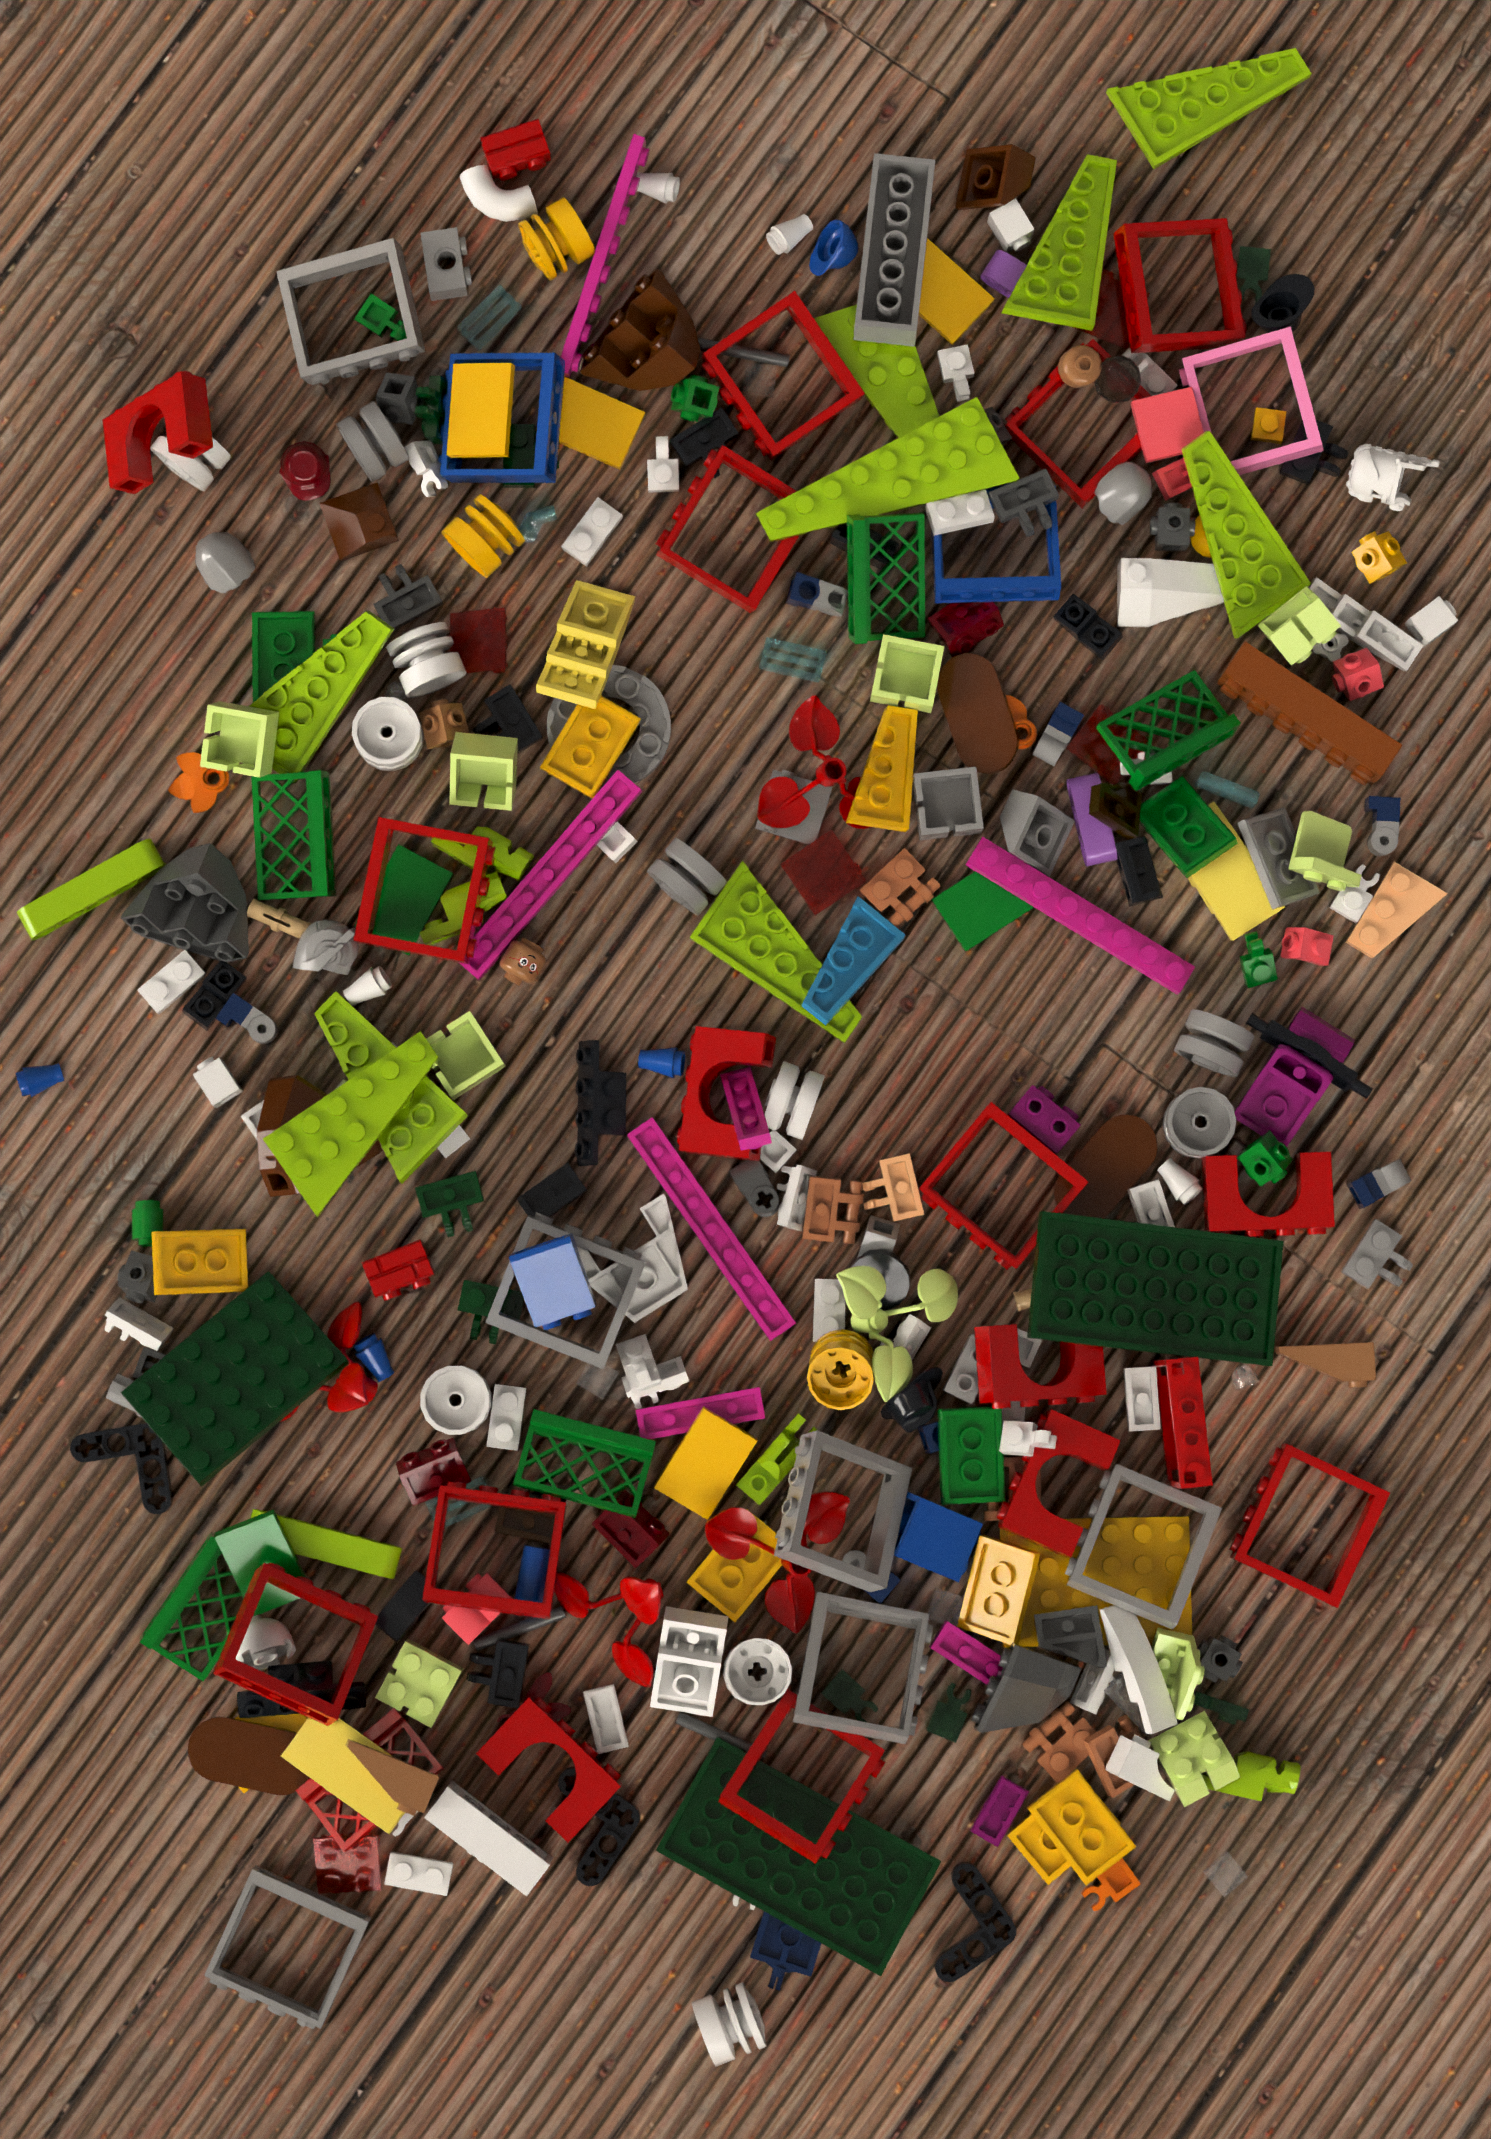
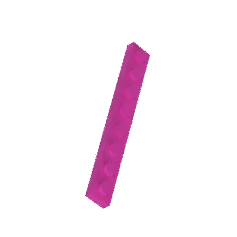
[561,134,650,379]
[458,770,643,980]
[965,837,1195,995]
[627,1117,796,1341]

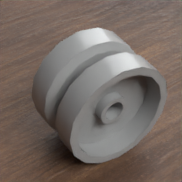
[336,401,409,482]
[647,837,727,916]
[1174,1009,1255,1077]
[1162,1087,1236,1159]

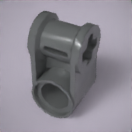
[729,1160,780,1217]

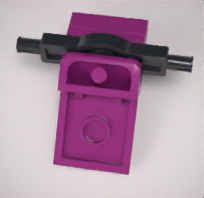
[1234,1006,1373,1147]

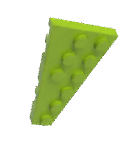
[1106,48,1312,169]
[1001,154,1117,331]
[814,304,939,438]
[1181,431,1311,639]
[249,611,394,783]
[690,861,862,1044]
[314,991,468,1184]
[263,1031,439,1218]

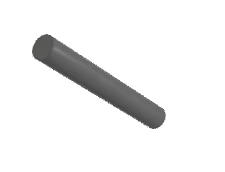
[698,338,790,367]
[473,1606,566,1651]
[675,1712,767,1762]

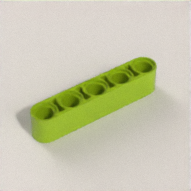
[17,838,165,940]
[250,1509,402,1579]

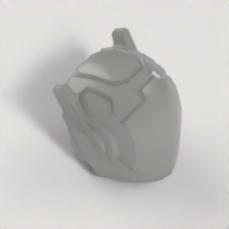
[292,919,359,975]

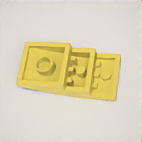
[536,580,635,709]
[1188,801,1285,941]
[281,1717,405,1835]

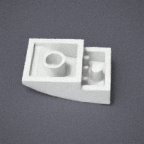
[650,1606,729,1717]

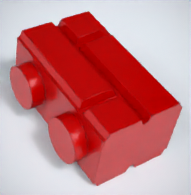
[480,119,551,181]
[361,1239,436,1302]

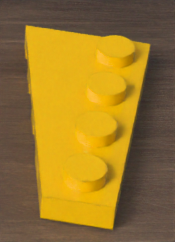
[846,705,918,832]

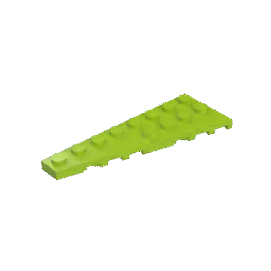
[756,397,1020,542]

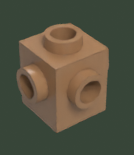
[419,699,469,749]

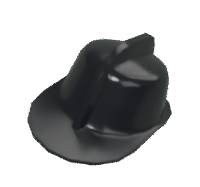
[1251,274,1315,333]
[881,1367,943,1433]

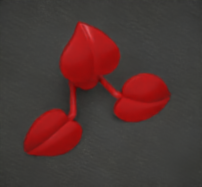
[757,695,872,829]
[279,1301,378,1422]
[705,1492,850,1634]
[554,1572,664,1687]

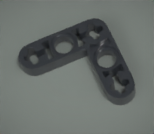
[70,1423,173,1514]
[558,1767,640,1886]
[934,1862,1016,1982]

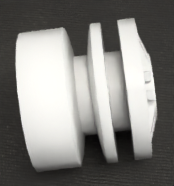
[386,622,467,698]
[723,1638,792,1706]
[692,1982,767,2067]

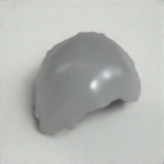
[1094,462,1152,525]
[195,532,255,593]

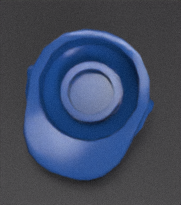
[809,220,858,276]

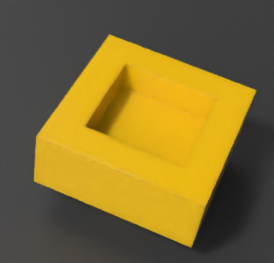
[1251,407,1286,444]

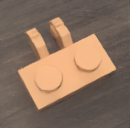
[861,1153,924,1222]

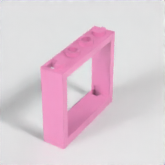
[1179,326,1324,475]

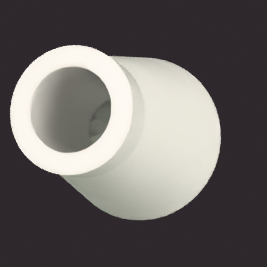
[636,172,680,203]
[766,214,813,255]
[343,966,392,1006]
[1157,1158,1203,1205]

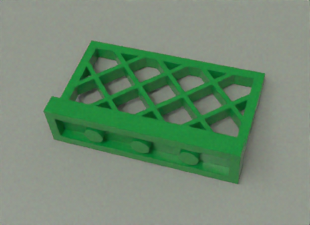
[847,513,925,644]
[1096,670,1241,791]
[251,770,336,900]
[513,1409,656,1518]
[140,1532,244,1682]

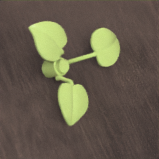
[836,1266,958,1402]

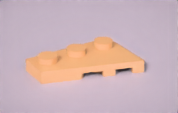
[1345,862,1448,958]

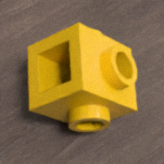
[1351,531,1407,584]

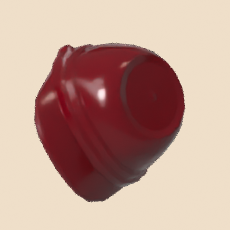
[279,441,331,501]

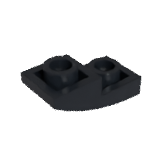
[1053,594,1123,660]
[182,960,247,1031]
[375,1570,439,1643]

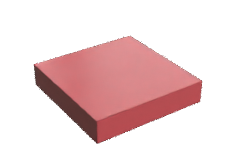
[1130,387,1204,463]

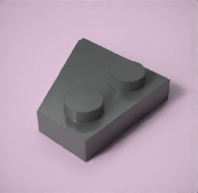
[1034,1605,1107,1668]

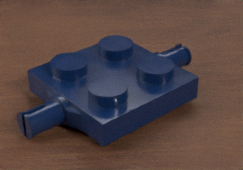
[750,1912,821,1991]

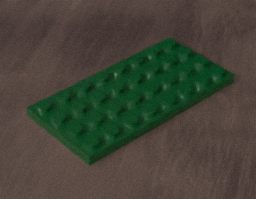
[1027,1211,1284,1366]
[656,1737,941,1976]

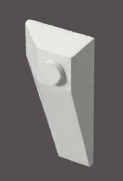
[1117,558,1224,627]

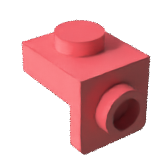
[1152,457,1192,501]
[1280,927,1334,966]

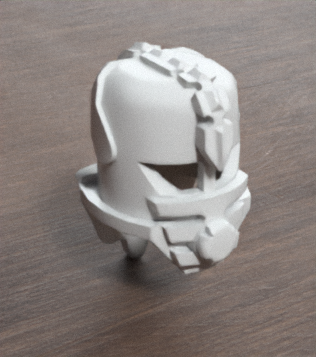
[1346,444,1440,511]

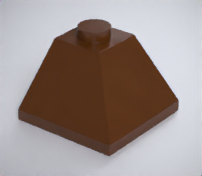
[955,144,1036,210]
[319,482,399,562]

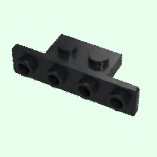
[575,1040,626,1166]
[237,1661,366,1718]

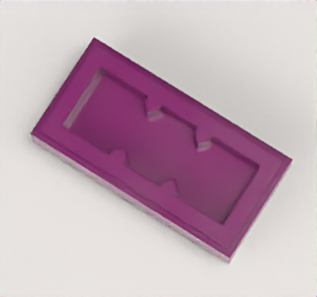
[970,1775,1029,1847]

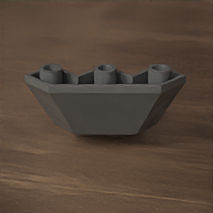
[121,843,249,962]
[971,1643,1081,1733]

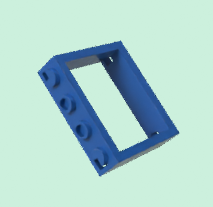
[438,353,565,483]
[931,483,1061,603]

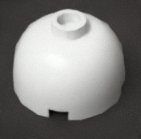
[236,1615,296,1671]

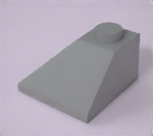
[1000,789,1075,877]

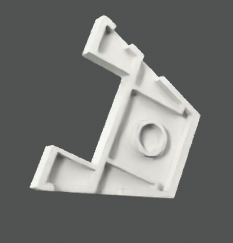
[577,1194,688,1323]

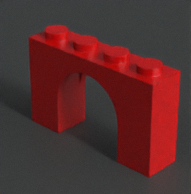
[102,371,213,494]
[677,1026,776,1161]
[1202,1152,1335,1237]
[974,1324,1107,1409]
[996,1409,1121,1558]
[476,1696,622,1843]

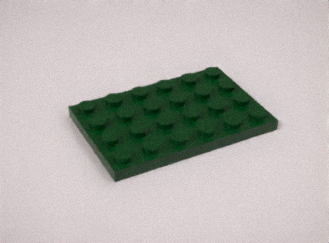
[121,1271,349,1487]

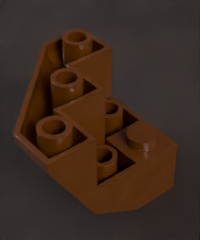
[580,268,701,391]
[257,1075,383,1197]

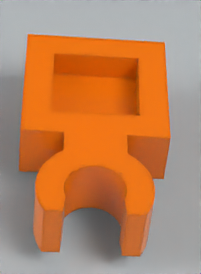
[1081,1858,1141,1911]

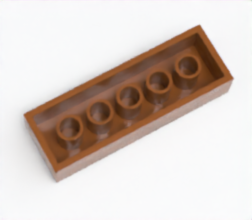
[1216,642,1402,786]

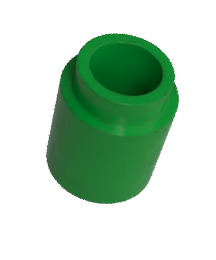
[132,1200,164,1247]

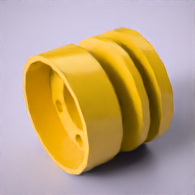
[518,197,595,281]
[441,494,525,578]
[807,1329,874,1410]

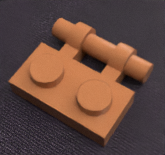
[859,848,941,927]
[802,1175,864,1244]
[1022,1701,1096,1783]
[1083,1715,1141,1798]

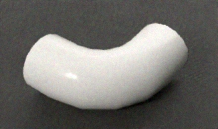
[460,165,538,222]

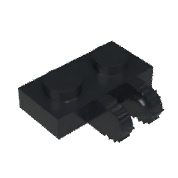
[670,407,738,478]
[1280,420,1348,485]
[472,684,543,754]
[466,1639,530,1708]

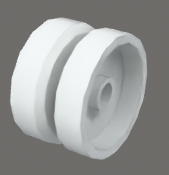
[150,436,231,491]
[352,697,424,771]
[764,1061,825,1140]
[420,1366,492,1435]

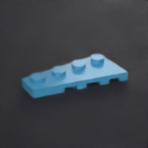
[802,896,906,1026]

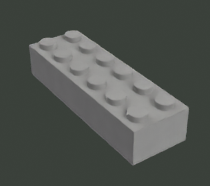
[853,153,935,347]

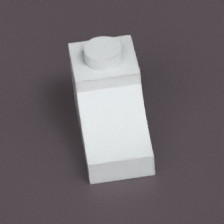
[1105,1734,1175,1801]

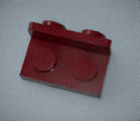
[928,602,1004,658]
[396,1438,471,1506]
[592,1490,669,1568]

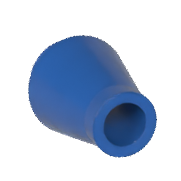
[638,1047,686,1078]
[15,1063,64,1097]
[353,1333,394,1382]

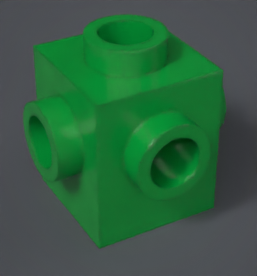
[671,375,720,422]
[1237,1130,1293,1187]

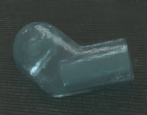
[519,505,557,543]

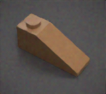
[1275,1342,1376,1388]
[346,1739,439,1816]

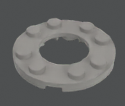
[547,665,671,788]

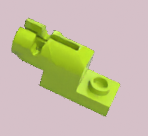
[431,826,534,881]
[420,871,507,946]
[736,1413,817,1505]
[1201,1751,1301,1802]

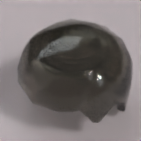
[1094,355,1142,403]

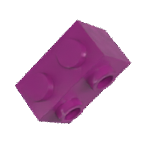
[1007,1085,1081,1154]

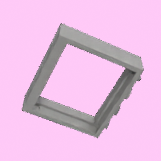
[276,238,426,385]
[485,1212,646,1369]
[774,1430,912,1592]
[1065,1464,1222,1630]
[793,1592,933,1744]
[204,1865,371,2029]

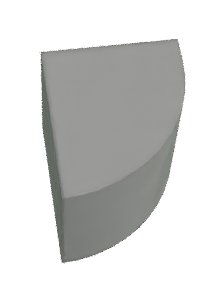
[857,1215,900,1259]

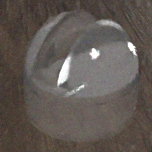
[385,681,410,705]
[1232,1365,1260,1391]

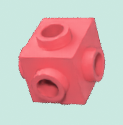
[1332,647,1384,702]

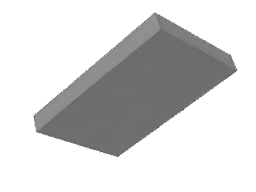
[1237,807,1320,910]

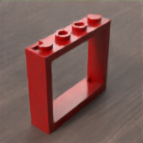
[1113,218,1247,353]
[701,291,865,461]
[1005,339,1151,509]
[656,445,799,613]
[353,817,496,964]
[919,1102,1089,1270]
[1153,1356,1213,1489]
[1229,1443,1390,1608]
[422,1482,567,1619]
[213,1563,378,1726]
[718,1689,886,1864]

